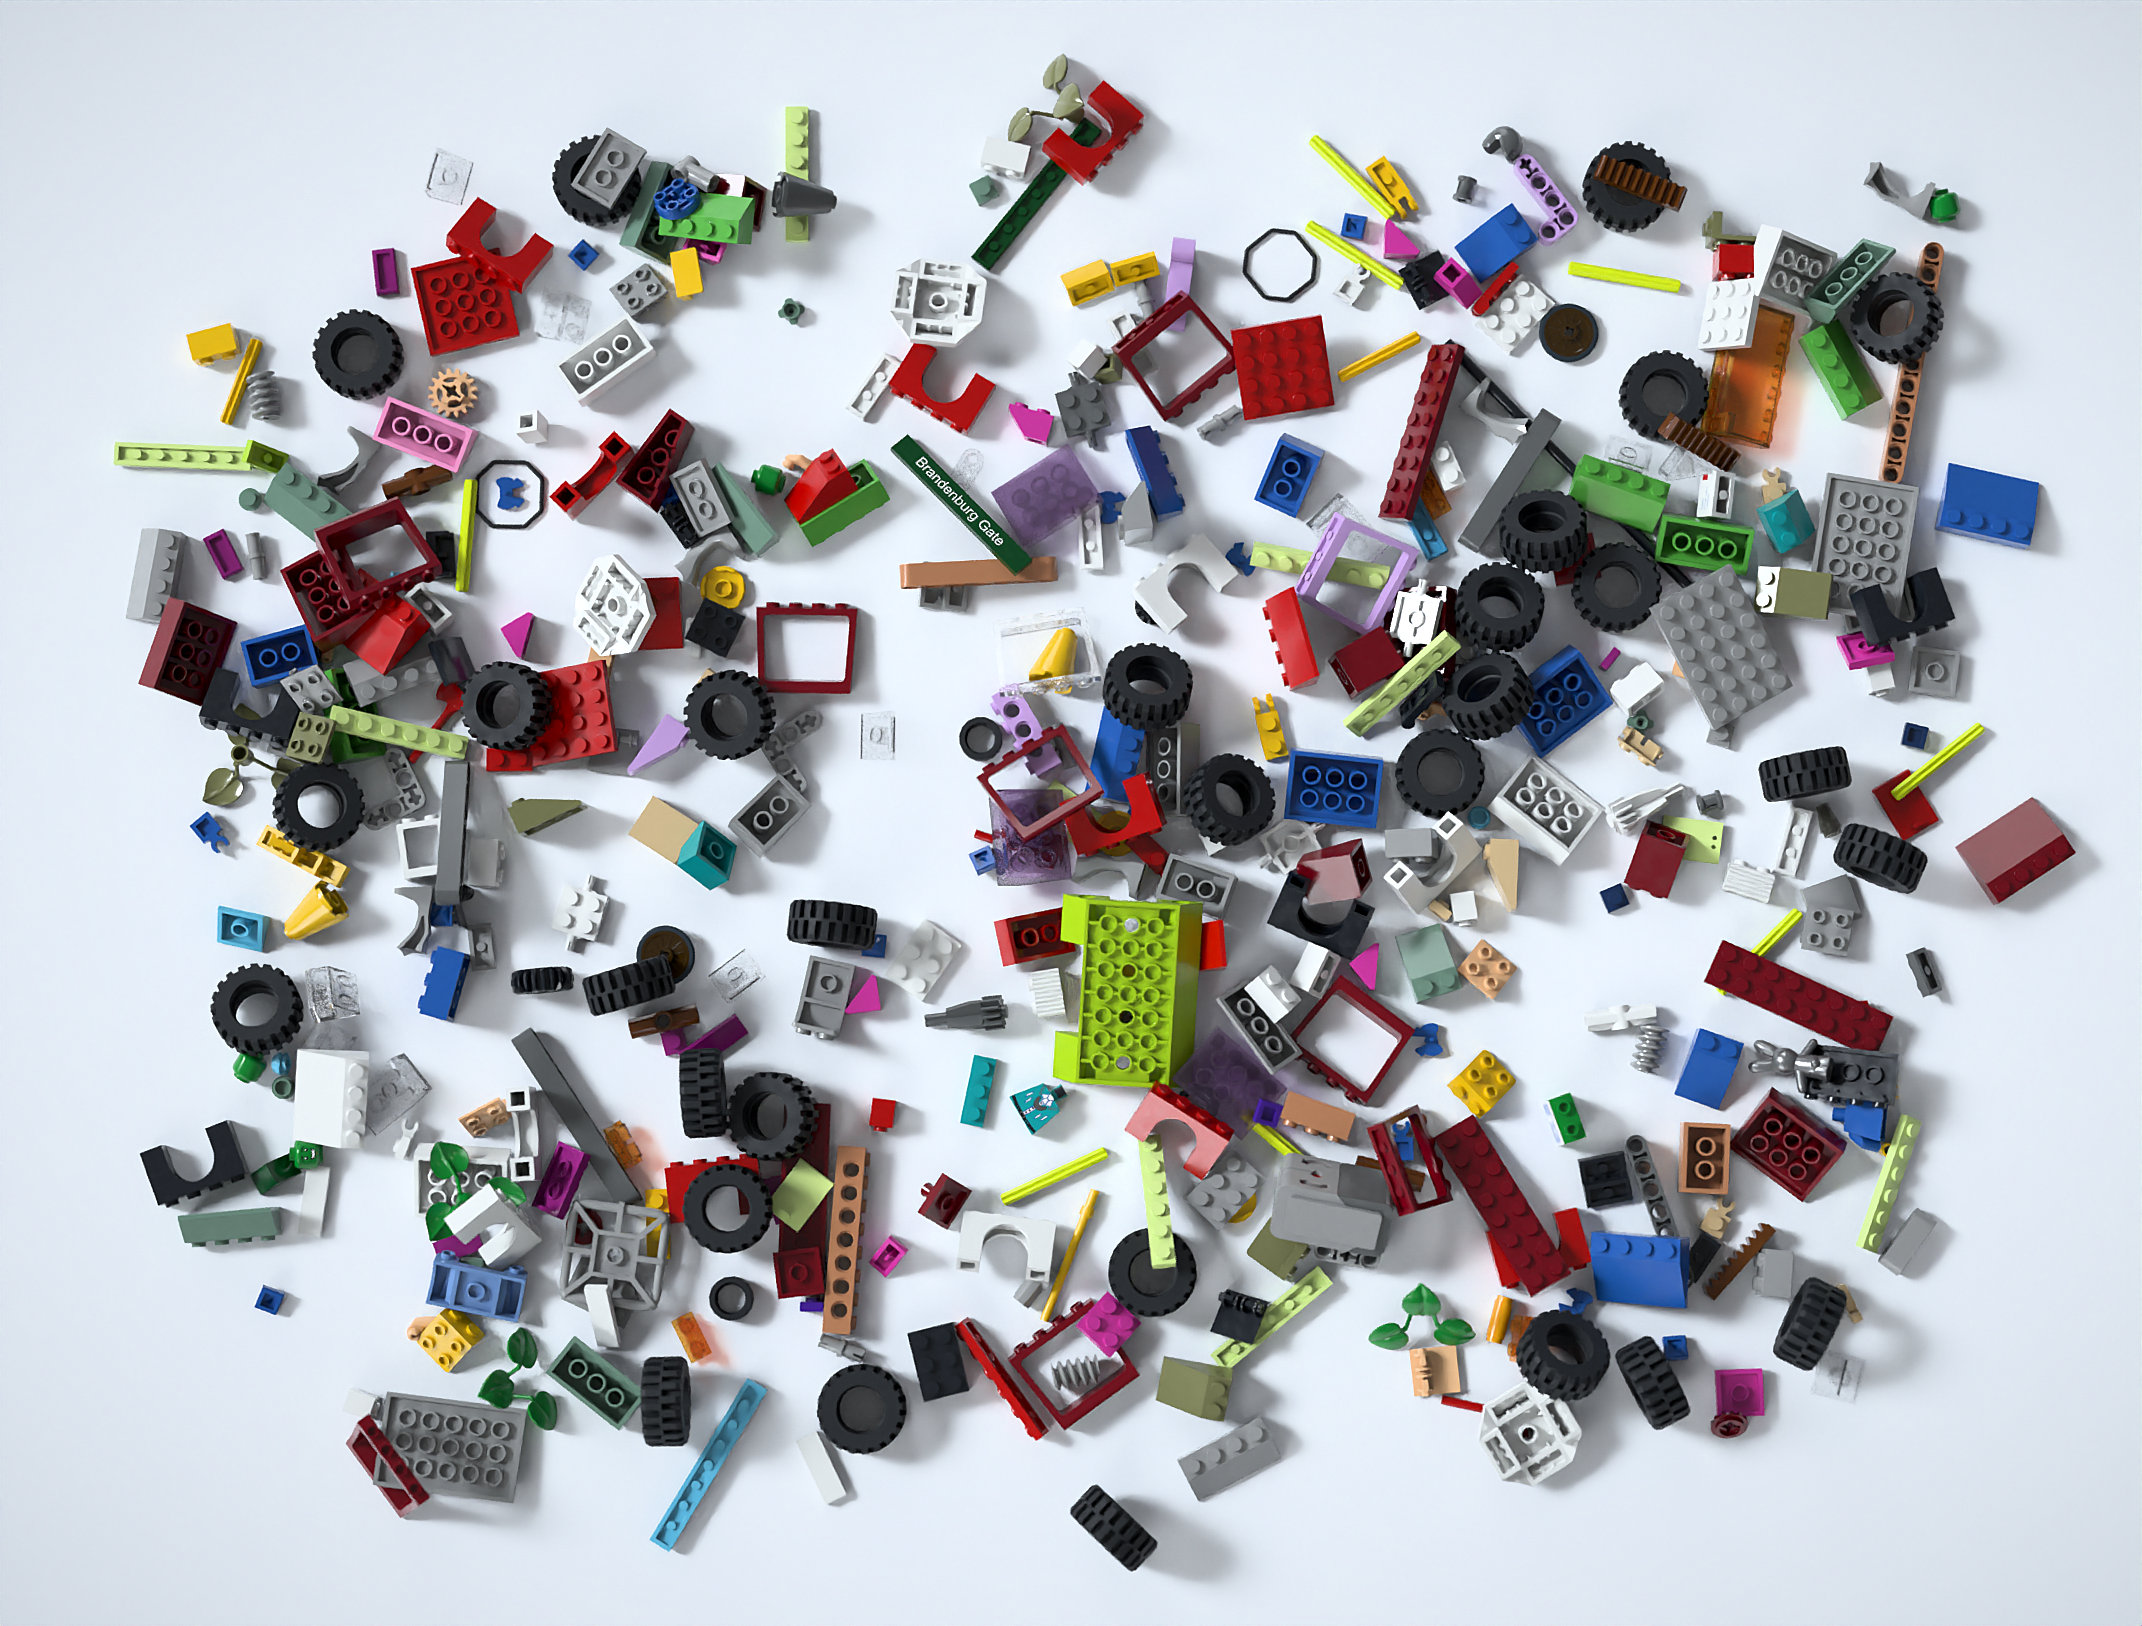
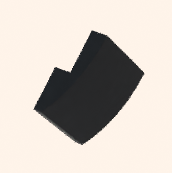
[427,637,475,687]
[1577,1150,1633,1208]

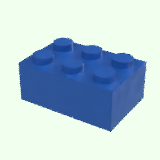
[240,624,324,689]
[417,946,471,1023]

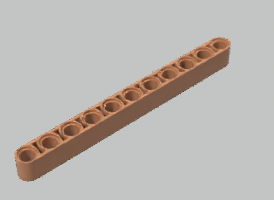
[1878,242,1944,484]

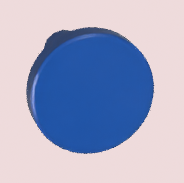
[653,178,701,220]

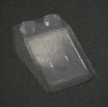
[1305,493,1389,563]
[365,1053,433,1136]

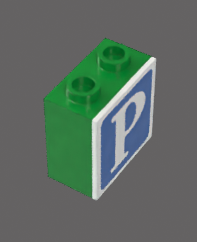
[1542,1092,1587,1146]

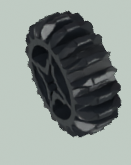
[511,966,574,995]

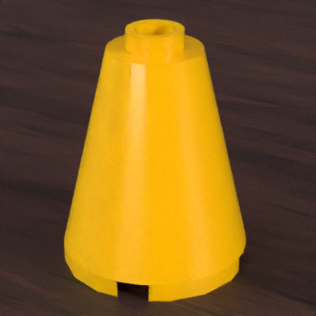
[1028,627,1078,694]
[284,880,349,941]

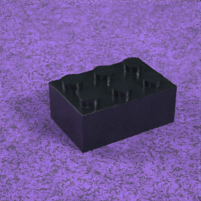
[907,1321,970,1402]

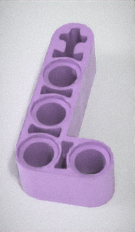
[1513,154,1578,246]
[1165,237,1196,332]

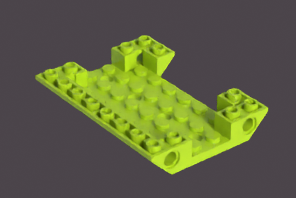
[1053,893,1203,1089]

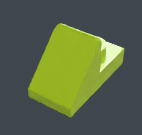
[241,440,289,475]

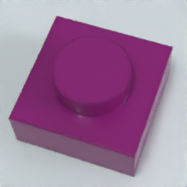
[660,1028,688,1056]

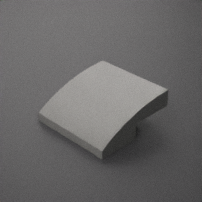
[917,561,969,612]
[1800,874,1862,921]

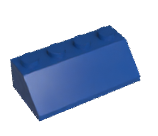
[1125,425,1186,523]
[1085,706,1145,805]

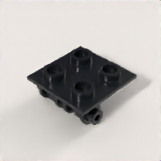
[1398,250,1450,311]
[660,501,710,550]
[685,598,746,658]
[451,884,474,930]
[1210,1289,1269,1345]

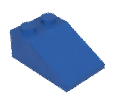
[1454,203,1539,284]
[1253,432,1326,518]
[1674,1028,1744,1110]

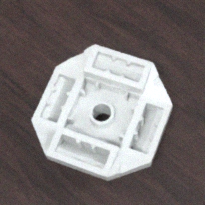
[890,258,987,348]
[573,554,658,656]
[1477,1381,1582,1486]

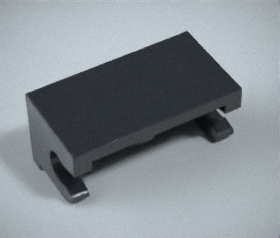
[425,531,456,580]

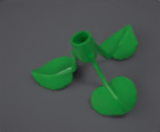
[425,1141,527,1242]
[1368,1282,1476,1350]
[477,1327,557,1431]

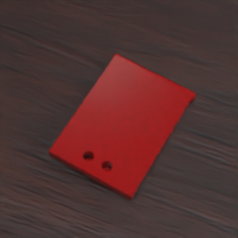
[1872,769,1939,841]

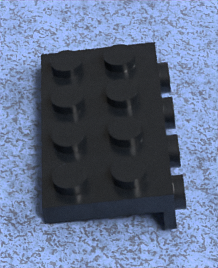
[1798,1044,1901,1109]

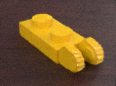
[1365,156,1419,220]
[1252,693,1288,761]

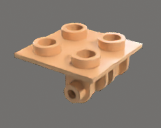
[1457,939,1517,1000]
[458,1097,512,1138]
[1409,1346,1461,1397]

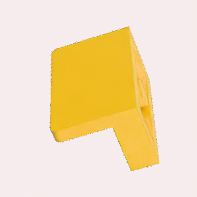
[670,247,704,301]
[1110,251,1160,287]
[1060,259,1115,307]

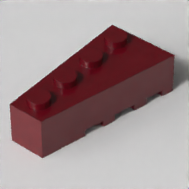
[615,408,695,514]

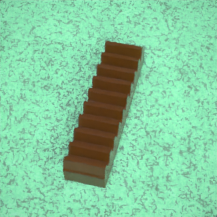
[1593,155,1688,212]
[1658,412,1741,472]
[1702,1223,1776,1301]

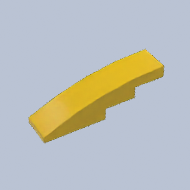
[256,825,351,889]

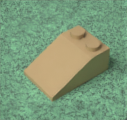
[1482,838,1519,913]

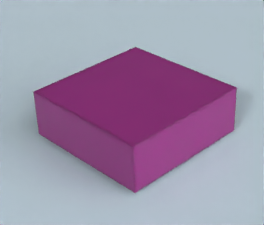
[1598,647,1621,672]

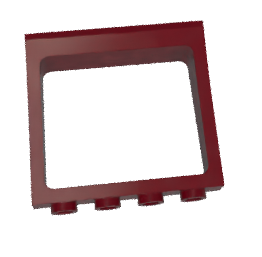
[1111,290,1236,422]
[314,496,443,611]
[756,602,858,694]
[976,724,1105,844]
[1290,975,1415,1106]
[1366,1104,1454,1217]
[1008,1298,1140,1431]
[345,1414,431,1518]

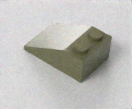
[1753,566,1834,620]
[507,798,587,838]
[1156,1356,1233,1422]

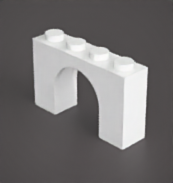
[1131,532,1239,636]
[1383,811,1482,916]
[505,1086,542,1182]
[445,1184,542,1272]
[956,1210,1056,1282]

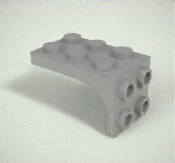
[791,955,856,1041]

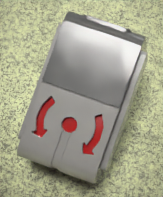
[1270,1153,1395,1269]

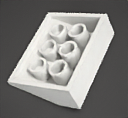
[1754,224,1838,318]
[1487,752,1604,866]
[293,1049,369,1149]
[414,1142,511,1223]

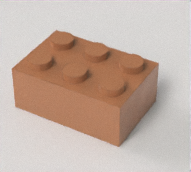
[1279,1091,1356,1144]
[1677,1122,1731,1195]

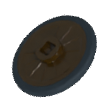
[1539,303,1599,362]
[636,925,695,984]

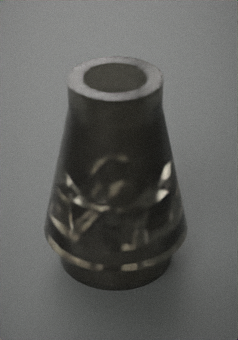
[1815,803,1842,839]

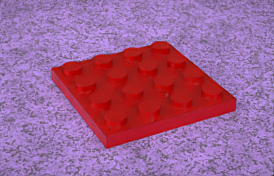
[410,247,520,357]
[1230,314,1335,420]
[529,660,619,767]

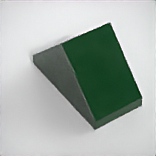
[250,1153,302,1195]

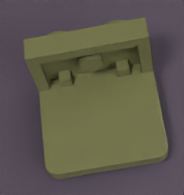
[1702,211,1757,252]
[285,712,336,764]
[1246,1217,1311,1281]

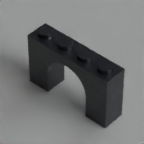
[1849,567,1956,648]
[198,667,302,748]
[1267,870,1375,961]
[139,1120,250,1208]

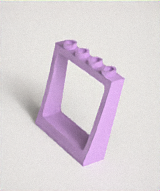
[1295,512,1420,635]

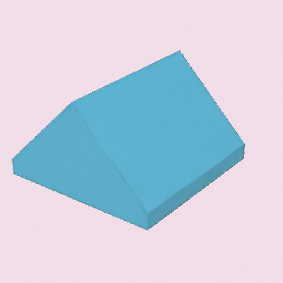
[217,905,271,952]

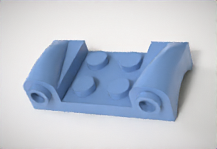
[425,1250,528,1323]

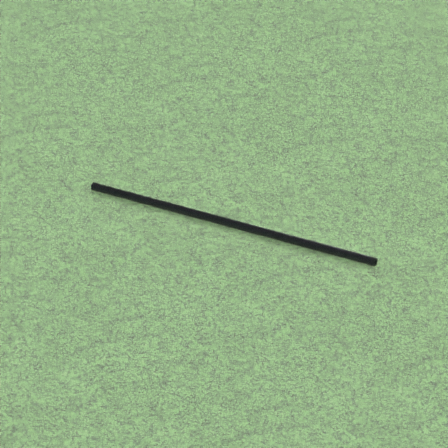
[1445,338,1693,589]

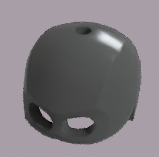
[1481,126,1523,164]

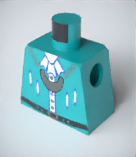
[1009,1083,1068,1135]

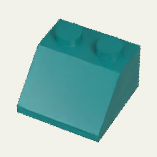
[1756,489,1816,553]
[677,821,737,890]

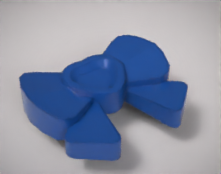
[496,477,525,510]
[1098,491,1126,524]
[1225,542,1256,577]
[1412,1023,1443,1057]
[1558,1288,1593,1315]

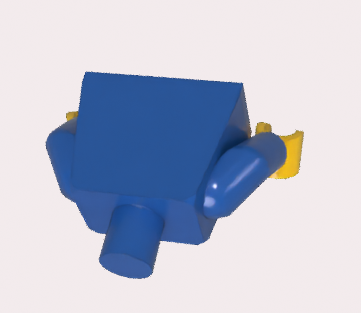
[1832,1086,1899,1157]

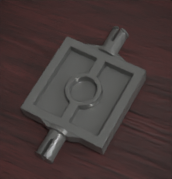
[1055,371,1111,448]

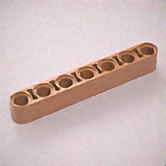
[899,556,1058,589]

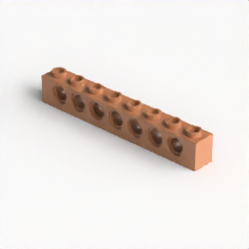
[822,1145,871,1335]

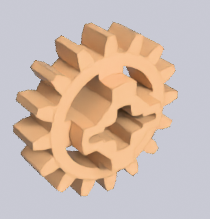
[428,368,478,418]

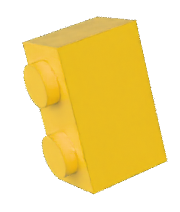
[186,323,241,367]

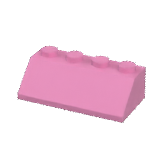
[372,396,479,473]

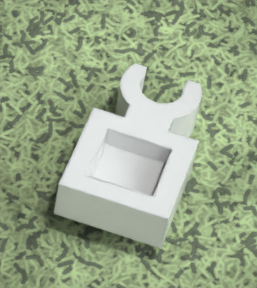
[1333,263,1370,307]

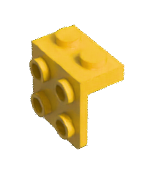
[1447,1050,1516,1119]
[417,1308,486,1372]

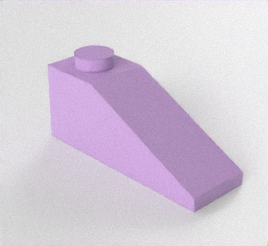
[627,714,690,776]

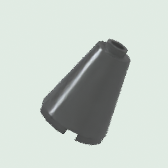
[771,171,837,218]

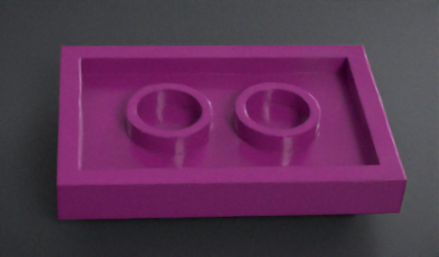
[532,1141,591,1220]

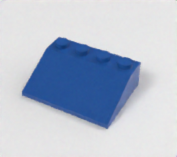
[1934,463,2039,550]
[1515,644,1614,759]
[1284,747,1384,829]
[1590,1230,1690,1309]

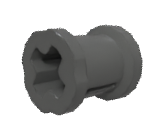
[1452,175,1477,204]
[1695,789,1724,815]

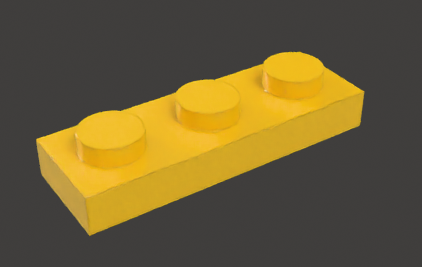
[645,1189,671,1259]

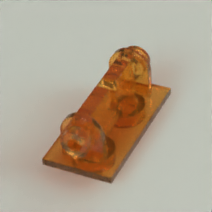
[1420,470,1453,521]
[603,1120,643,1170]
[671,1311,712,1364]
[1507,1314,1534,1362]

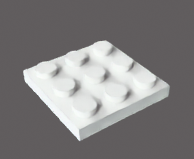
[1697,278,1760,351]

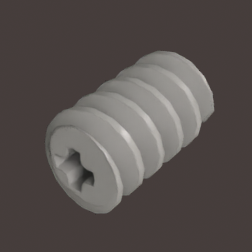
[246,371,282,421]
[1629,1024,1670,1076]
[1050,1354,1100,1391]

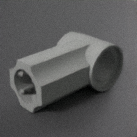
[671,155,720,193]
[1013,1268,1058,1309]

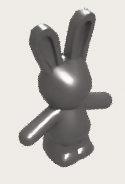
[1748,1039,1834,1093]

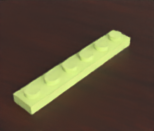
[785,106,809,243]
[113,442,252,471]
[1250,541,1390,590]
[1342,630,1461,738]
[329,705,469,761]
[1856,1114,1922,1254]
[1137,1134,1176,1269]
[1210,1266,1333,1368]

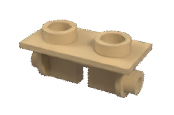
[1617,726,1664,767]

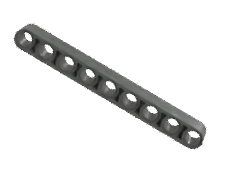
[511,1027,643,1205]

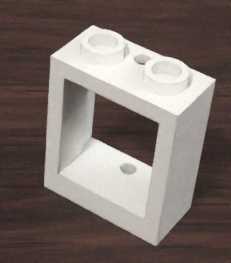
[396,814,441,881]

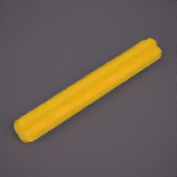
[1337,331,1421,382]
[220,338,263,425]

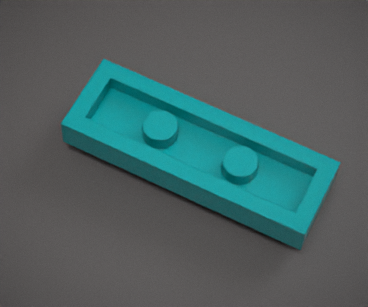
[960,1055,997,1128]

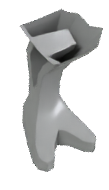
[1863,161,1936,220]
[1458,377,1529,445]
[317,425,383,496]
[674,525,746,589]
[1070,855,1146,899]
[394,886,435,956]

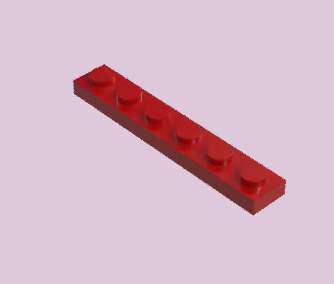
[954,1317,1049,1441]

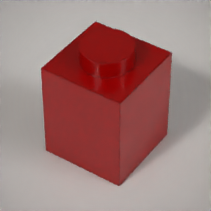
[869,1098,897,1132]

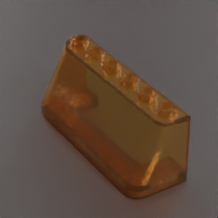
[1700,303,1795,449]

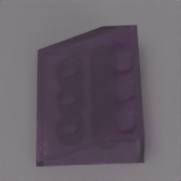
[991,443,1104,550]
[988,789,1072,886]
[1171,1025,1288,1141]

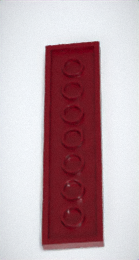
[1378,344,1466,522]
[1703,939,1894,1052]
[778,1103,831,1279]
[1433,1115,1572,1298]

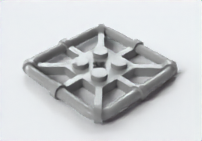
[559,1199,671,1311]

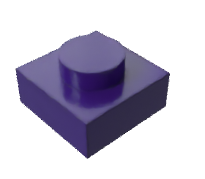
[1252,1098,1284,1128]
[800,1297,824,1312]

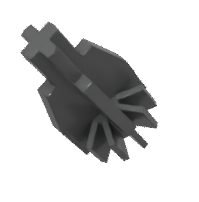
[924,995,1009,1031]

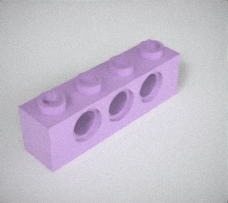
[990,683,1061,778]

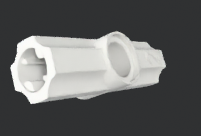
[1584,1003,1657,1032]

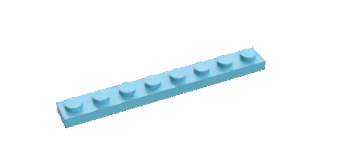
[649,1378,768,1552]

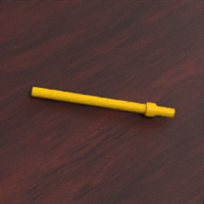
[1040,1188,1100,1322]

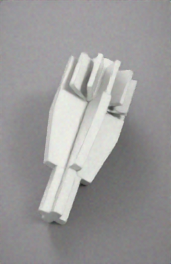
[1605,781,1684,836]

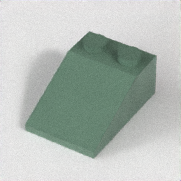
[1395,923,1462,1003]

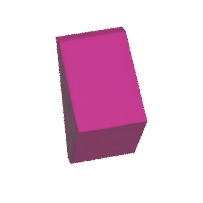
[1383,219,1420,259]
[682,238,728,266]
[500,612,536,660]
[1348,943,1379,991]
[845,974,882,1015]
[868,1235,909,1277]

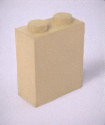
[628,796,699,866]

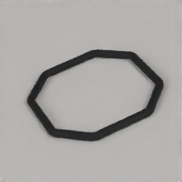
[1242,228,1317,302]
[475,460,544,529]

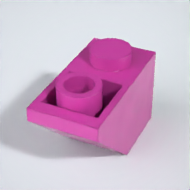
[1434,257,1483,310]
[1008,402,1054,446]

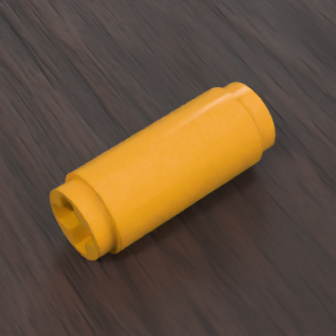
[1486,1295,1514,1345]

